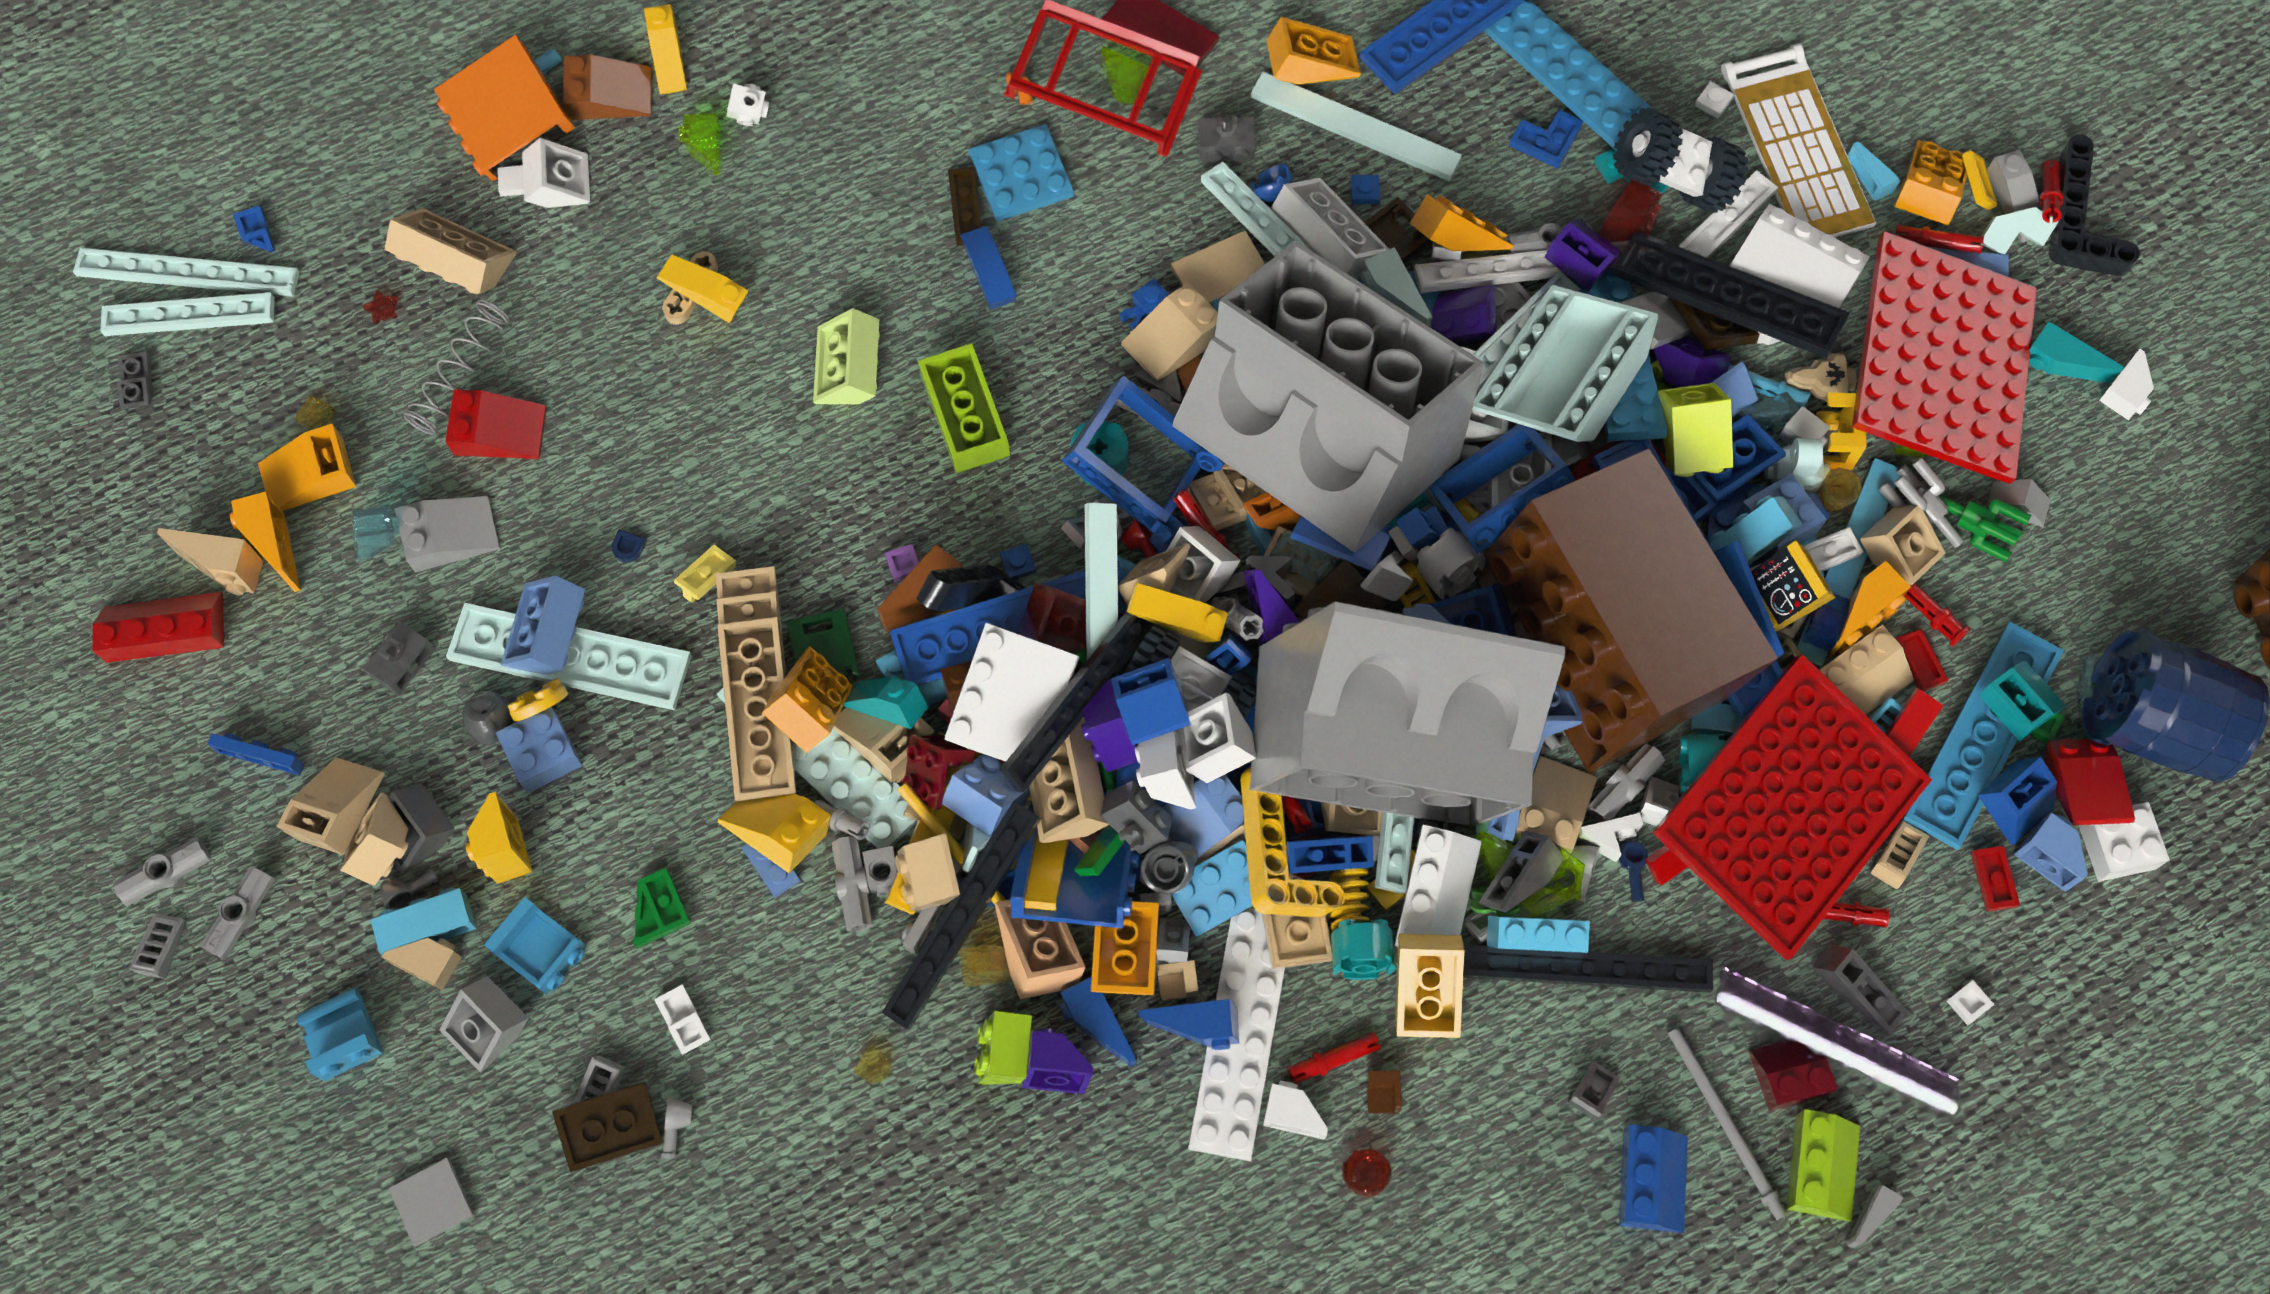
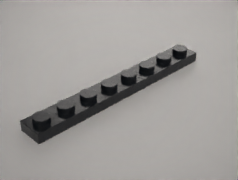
[999,611,1154,792]
[882,801,1042,1030]
[1463,945,1713,993]

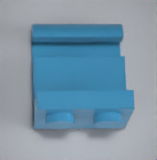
[296,987,383,1081]

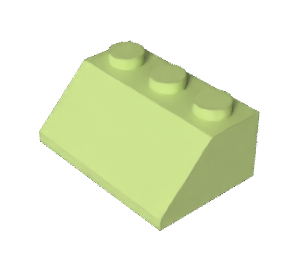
[813,308,880,404]

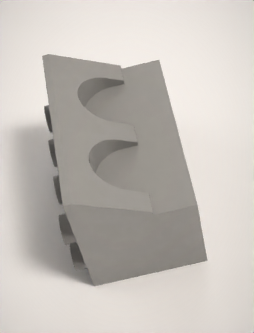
[1173,241,1484,553]
[1250,602,1565,827]

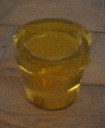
[1819,467,1862,512]

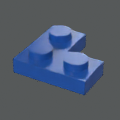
[1509,110,1584,169]

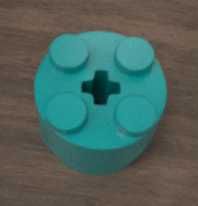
[1070,421,1129,486]
[1678,734,1725,793]
[1331,919,1396,980]

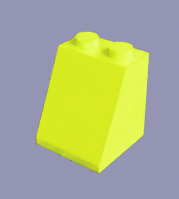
[1657,383,1733,477]

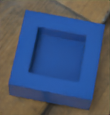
[1351,175,1380,204]
[999,543,1037,580]

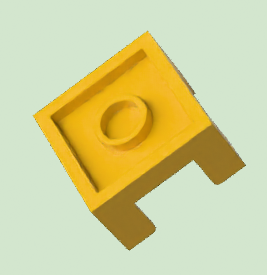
[1815,392,1867,470]

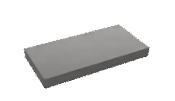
[1619,291,1693,349]

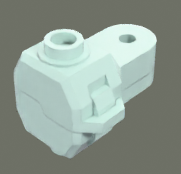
[1764,438,1830,494]

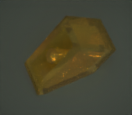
[960,945,1013,987]

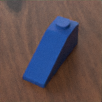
[1286,834,1374,873]
[1058,977,1136,1067]
[1138,999,1240,1050]

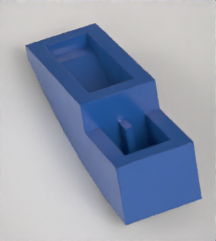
[960,226,1016,310]
[1396,506,1459,548]

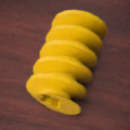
[1329,868,1370,931]

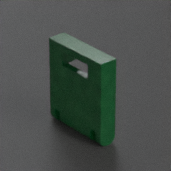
[786,608,860,681]

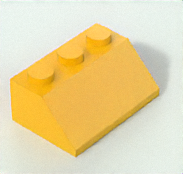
[465,792,533,884]

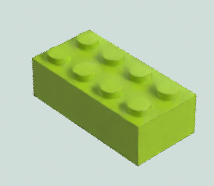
[918,343,1010,473]

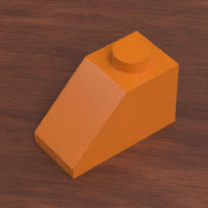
[1243,492,1301,531]

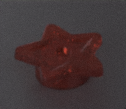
[363,291,399,324]

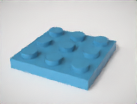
[968,124,1074,222]

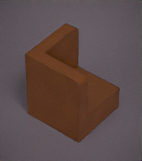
[1366,1070,1402,1114]

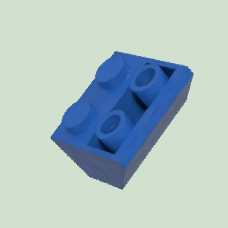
[1111,658,1191,745]
[1978,757,2057,845]

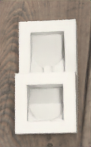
[654,984,711,1055]

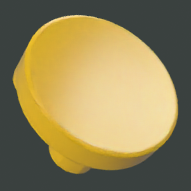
[508,678,568,721]

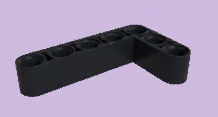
[2049,134,2140,276]
[916,564,1026,611]

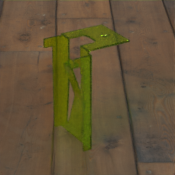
[1519,848,1585,918]

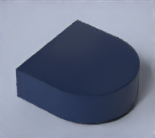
[612,529,647,563]

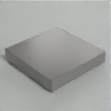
[388,1158,475,1246]

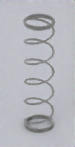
[403,300,509,435]

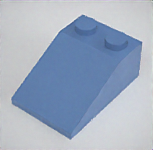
[1162,774,1244,863]

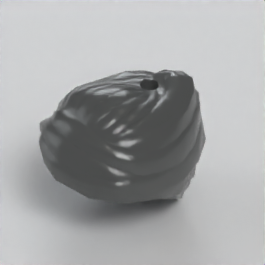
[463,691,512,745]
[1140,841,1198,894]

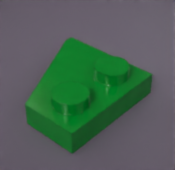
[633,868,691,949]

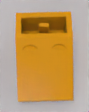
[1895,140,1967,225]
[1410,194,1514,252]
[258,424,357,511]
[1827,561,1911,659]
[762,646,853,753]

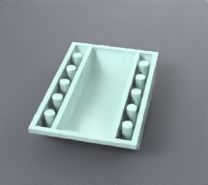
[1472,285,1658,442]

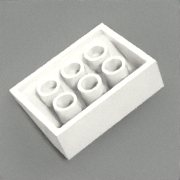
[1730,204,1870,308]
[944,623,1079,761]

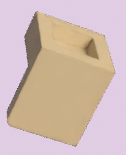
[1157,960,1199,1001]

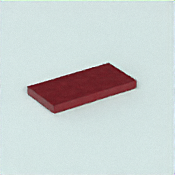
[1102,0,1219,76]

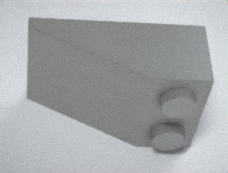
[394,496,501,573]

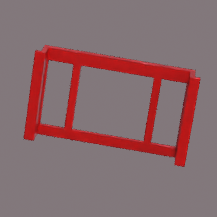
[1004,0,1202,157]

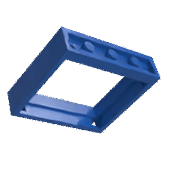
[1062,376,1201,532]
[1428,424,1576,554]

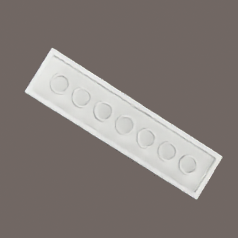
[1189,908,1285,1162]

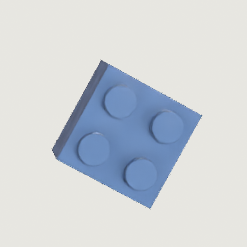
[1736,474,1827,559]
[496,706,583,793]
[942,754,1030,836]

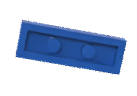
[207,733,304,776]

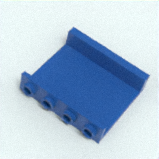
[1010,805,1140,928]

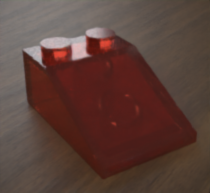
[1017,583,1124,654]

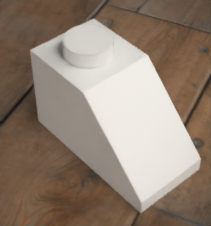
[2099,349,2154,420]
[1263,1081,1328,1140]

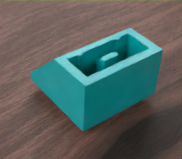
[1979,660,2066,742]

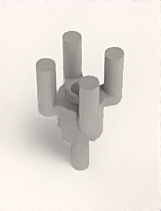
[1878,457,1964,548]

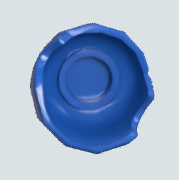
[1252,164,1293,202]

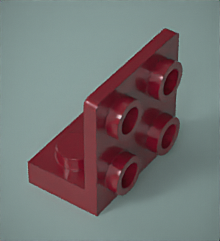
[903,734,975,810]

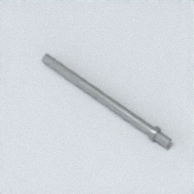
[1668,1028,1788,1221]

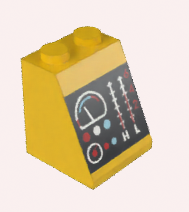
[1751,541,1836,632]

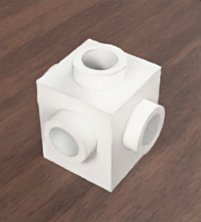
[726,84,769,126]

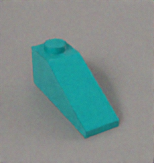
[2029,322,2124,383]
[844,676,928,729]

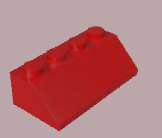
[92,592,224,663]

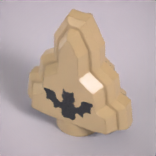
[1784,353,1857,400]

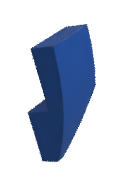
[233,205,275,253]

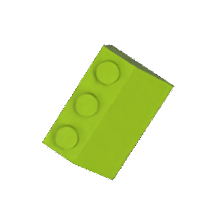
[1786,1109,1860,1222]

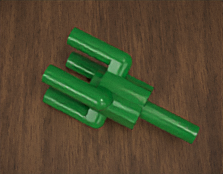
[1938,495,2032,562]

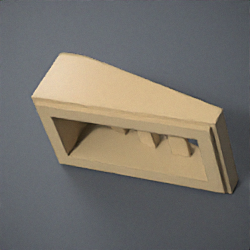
[1871,820,1929,889]

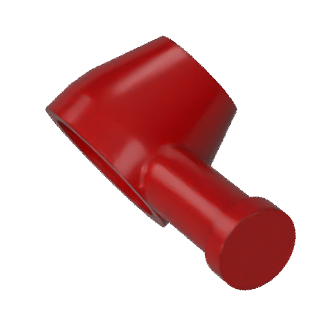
[1121,519,1157,559]

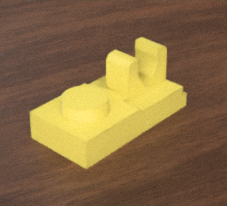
[674,545,736,603]

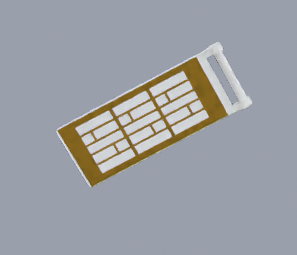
[1721,43,1876,238]

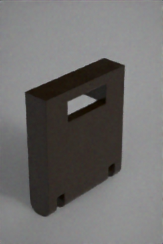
[1364,197,1433,263]

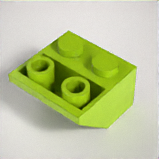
[974,1011,1032,1085]

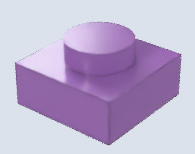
[884,544,919,583]

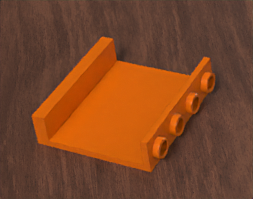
[434,35,575,181]

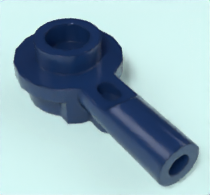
[1618,840,1648,902]

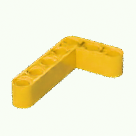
[1241,767,1345,917]

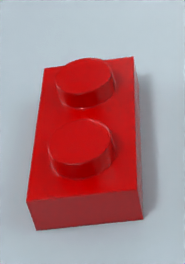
[1970,846,2020,912]

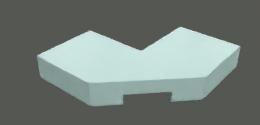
[1981,207,2059,254]

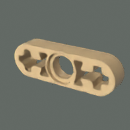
[662,251,718,324]

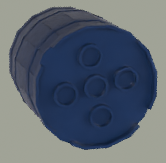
[2082,628,2270,783]

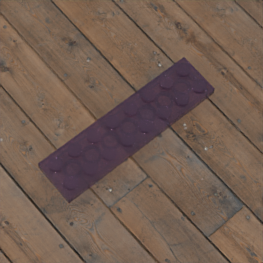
[1714,967,1959,1115]

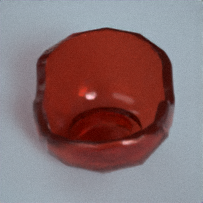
[1342,1149,1392,1198]

